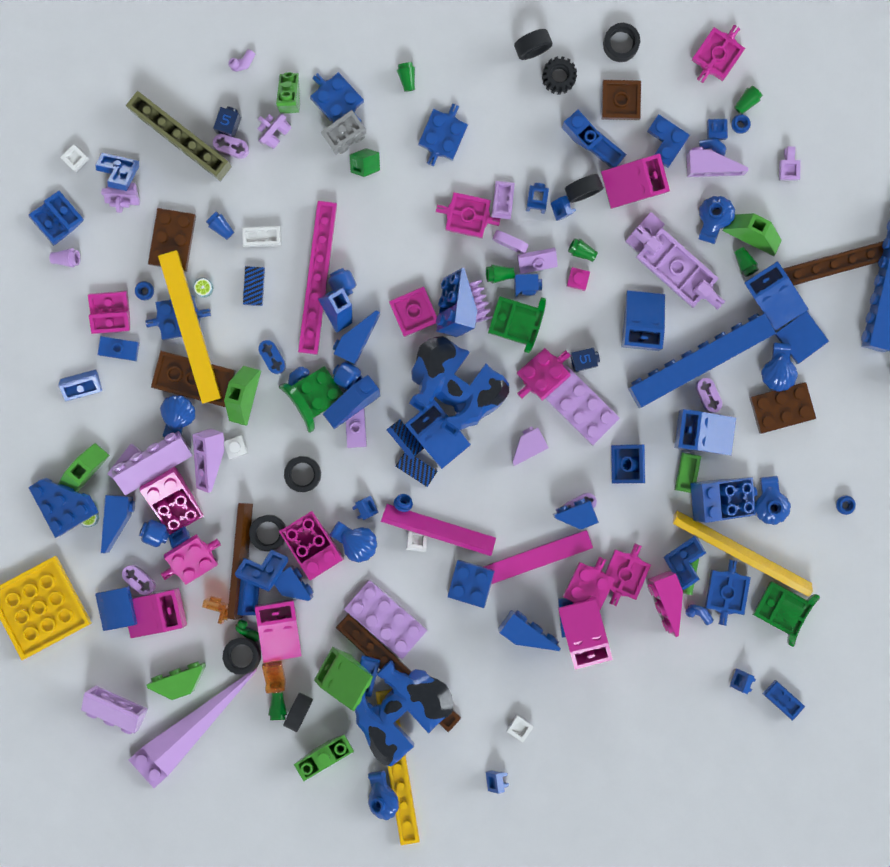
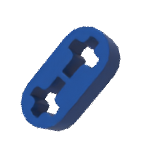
[258,340,286,374]

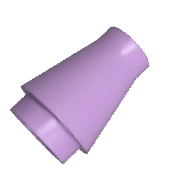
[49,248,80,267]

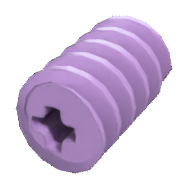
[469,280,493,323]

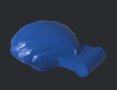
[698,196,735,244]
[761,343,798,391]
[160,395,195,438]
[755,476,791,525]
[329,521,377,563]
[368,771,399,820]

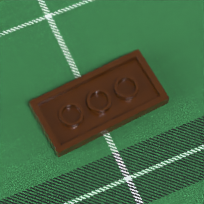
[151,351,236,407]

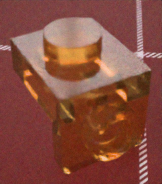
[202,596,228,624]
[262,661,286,693]

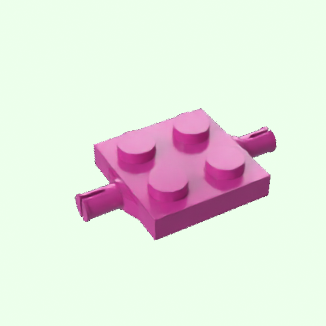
[692,25,745,83]
[436,192,501,239]
[517,348,571,401]
[161,534,221,585]
[605,543,651,606]
[562,557,615,611]

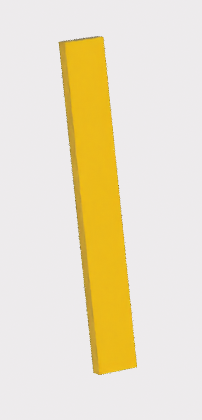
[158,250,221,404]
[673,510,813,597]
[375,689,420,845]

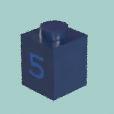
[213,106,241,138]
[570,347,600,373]

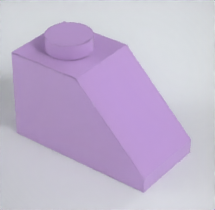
[512,427,549,466]

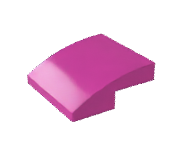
[88,291,130,334]

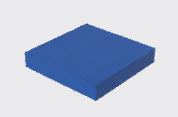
[775,311,829,364]

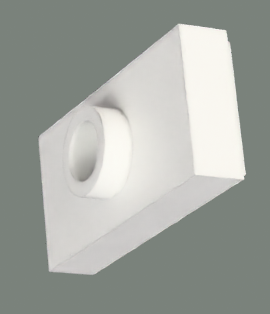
[242,226,282,248]

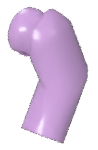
[228,49,256,72]

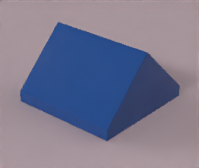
[611,444,645,484]

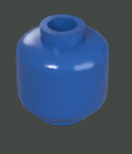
[328,268,357,296]
[333,362,362,390]
[139,519,169,547]

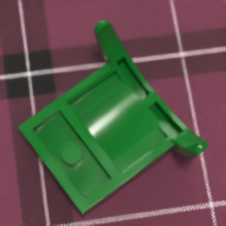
[488,296,546,353]
[279,366,343,433]
[752,581,820,647]

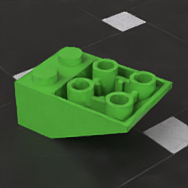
[314,646,373,711]

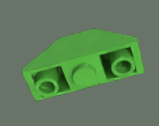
[276,72,300,114]
[722,213,782,256]
[224,366,261,426]
[58,443,110,492]
[146,661,206,700]
[294,734,354,782]

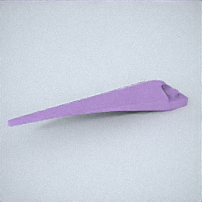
[129,668,257,788]

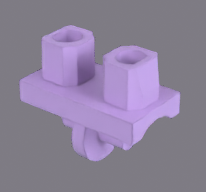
[257,114,292,149]
[101,183,140,213]

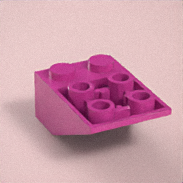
[601,154,670,209]
[140,466,204,534]
[279,511,344,580]
[647,571,683,637]
[128,588,187,638]
[558,598,613,670]
[255,599,302,663]

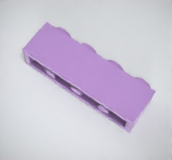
[111,431,193,495]

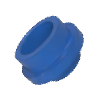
[731,114,751,134]
[135,281,154,301]
[393,494,413,512]
[836,496,856,515]

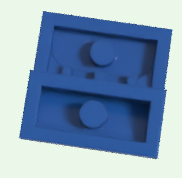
[29,191,84,246]
[95,586,137,631]

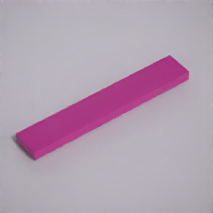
[381,504,496,556]
[483,530,593,584]

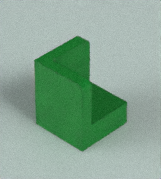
[350,148,380,177]

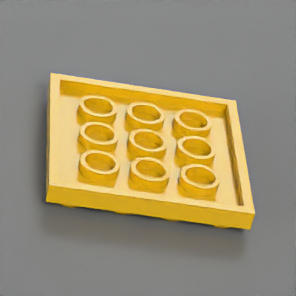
[0,556,92,661]

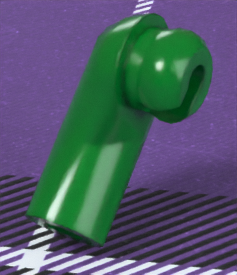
[235,619,259,642]

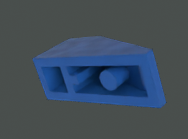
[333,311,381,365]
[323,375,380,429]
[101,495,135,553]

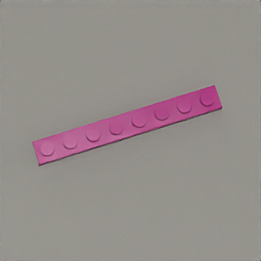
[298,201,337,355]

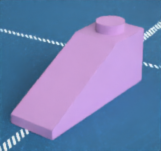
[686,147,748,177]
[193,429,224,493]

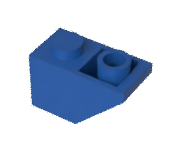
[562,110,604,151]
[318,288,352,333]
[553,498,599,530]
[274,565,314,601]

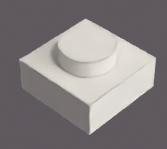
[60,144,89,172]
[224,435,248,460]
[406,530,427,552]
[507,715,534,743]

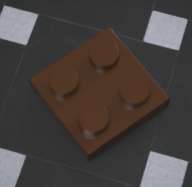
[601,80,641,120]

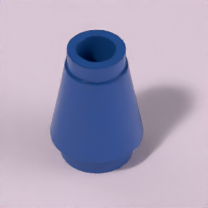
[206,211,235,240]

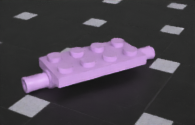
[631,224,725,310]

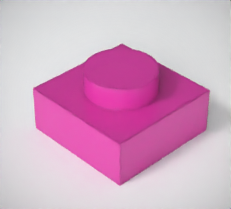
[567,267,590,291]

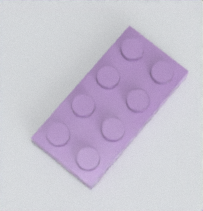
[545,364,620,445]
[344,580,427,659]

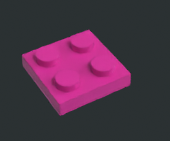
[389,287,437,337]

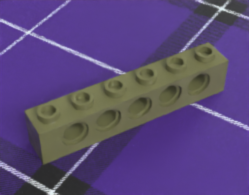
[126,91,232,181]

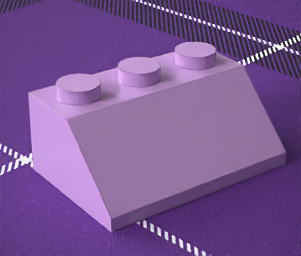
[81,686,148,734]

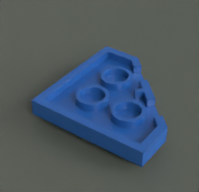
[28,478,99,538]

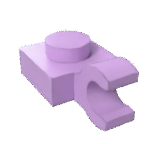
[779,146,800,181]

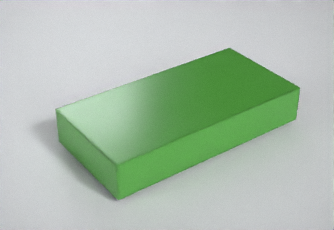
[675,452,701,493]

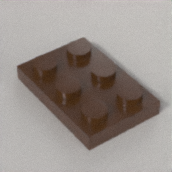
[148,208,196,271]
[749,382,817,434]

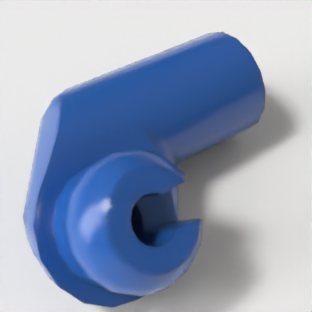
[699,138,726,156]
[288,367,310,386]
[685,604,714,625]

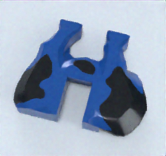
[409,336,509,436]
[355,660,453,766]

